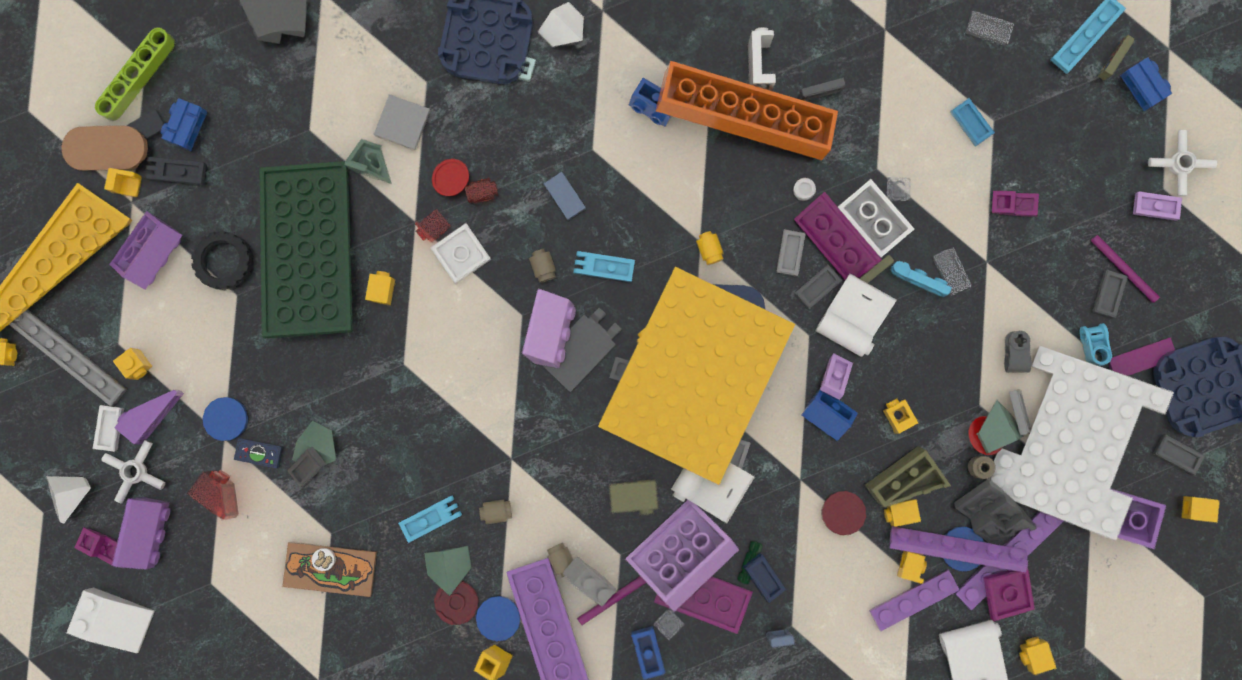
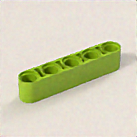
[95,28,175,121]

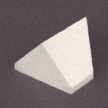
[538,2,584,47]
[46,476,91,524]

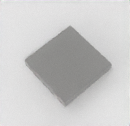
[374,94,431,150]

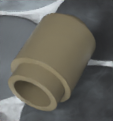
[529,249,556,283]
[968,456,995,479]
[479,499,512,525]
[547,543,573,577]

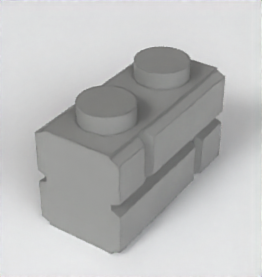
[563,557,616,606]

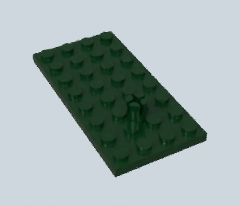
[259,161,353,339]

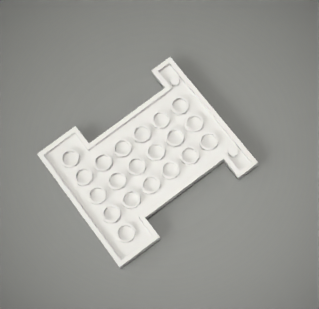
[987,346,1174,541]

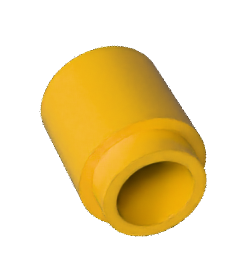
[696,231,724,265]

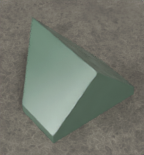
[345,139,392,184]
[977,400,1024,454]
[292,421,336,465]
[424,546,472,596]

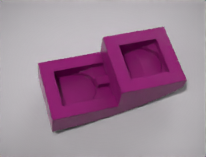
[992,191,1039,217]
[74,527,118,565]

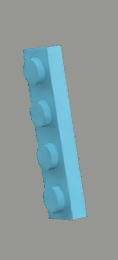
[1051,0,1126,74]

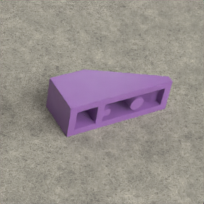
[114,390,184,445]

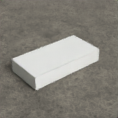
[93,405,124,452]

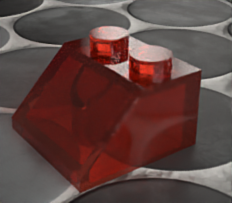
[187,470,239,520]

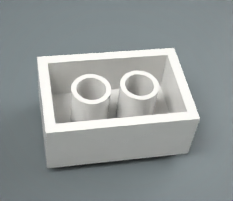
[838,179,914,258]

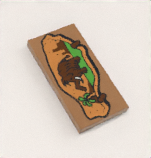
[282,542,377,597]

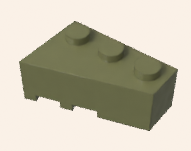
[865,446,951,508]
[610,479,658,514]

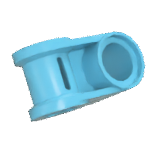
[1080,323,1112,366]

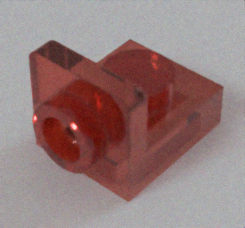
[415,209,451,243]

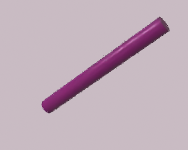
[1090,235,1160,303]
[577,576,647,625]

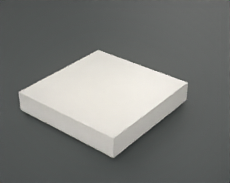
[430,223,491,284]

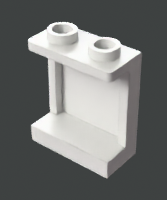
[748,28,776,91]

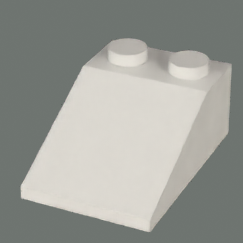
[67,588,155,653]

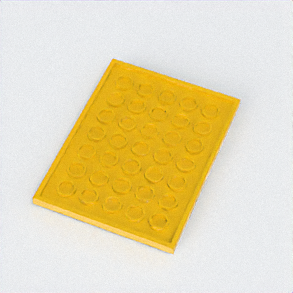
[598,267,795,485]

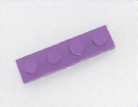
[869,569,959,631]

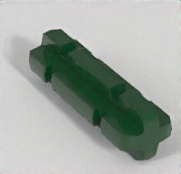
[738,541,763,585]

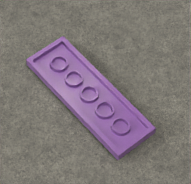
[506,558,589,680]

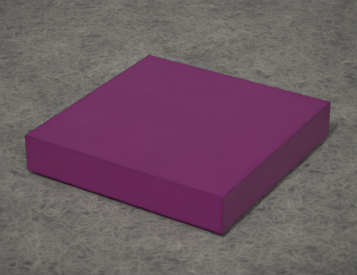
[983,568,1035,621]

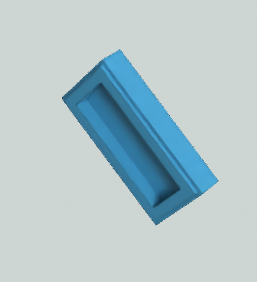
[950,98,995,147]

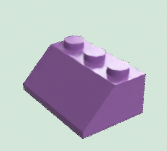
[109,211,183,290]
[1110,489,1166,549]
[112,497,170,569]

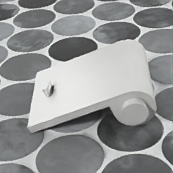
[815,274,896,357]
[671,463,754,523]
[939,620,1008,680]

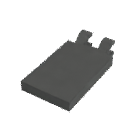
[542,308,622,392]

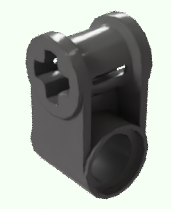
[1004,331,1032,373]

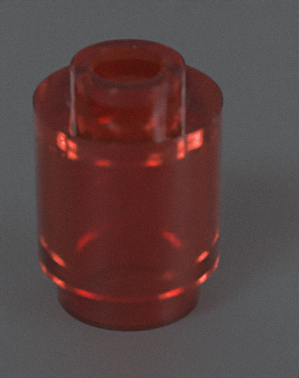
[465,178,498,204]

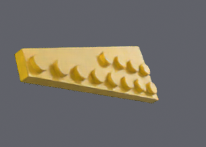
[0,183,133,331]

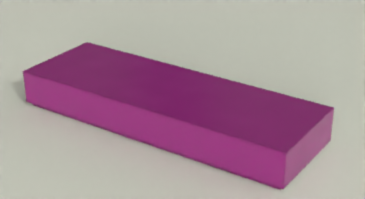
[1108,337,1175,376]

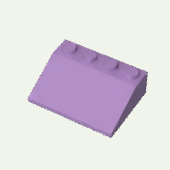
[625,500,739,612]

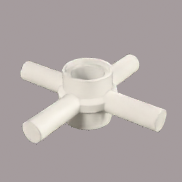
[1148,130,1217,196]
[102,440,165,503]

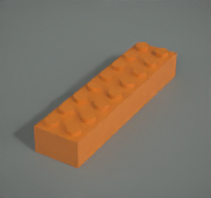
[656,61,838,160]

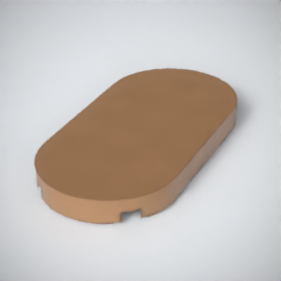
[62,126,148,171]

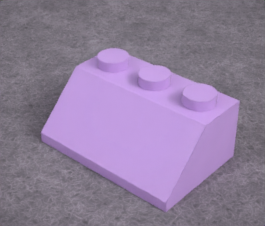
[522,289,576,368]

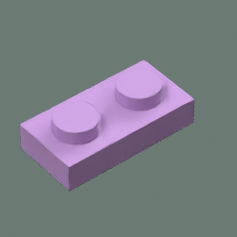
[1133,192,1182,221]
[820,353,853,400]

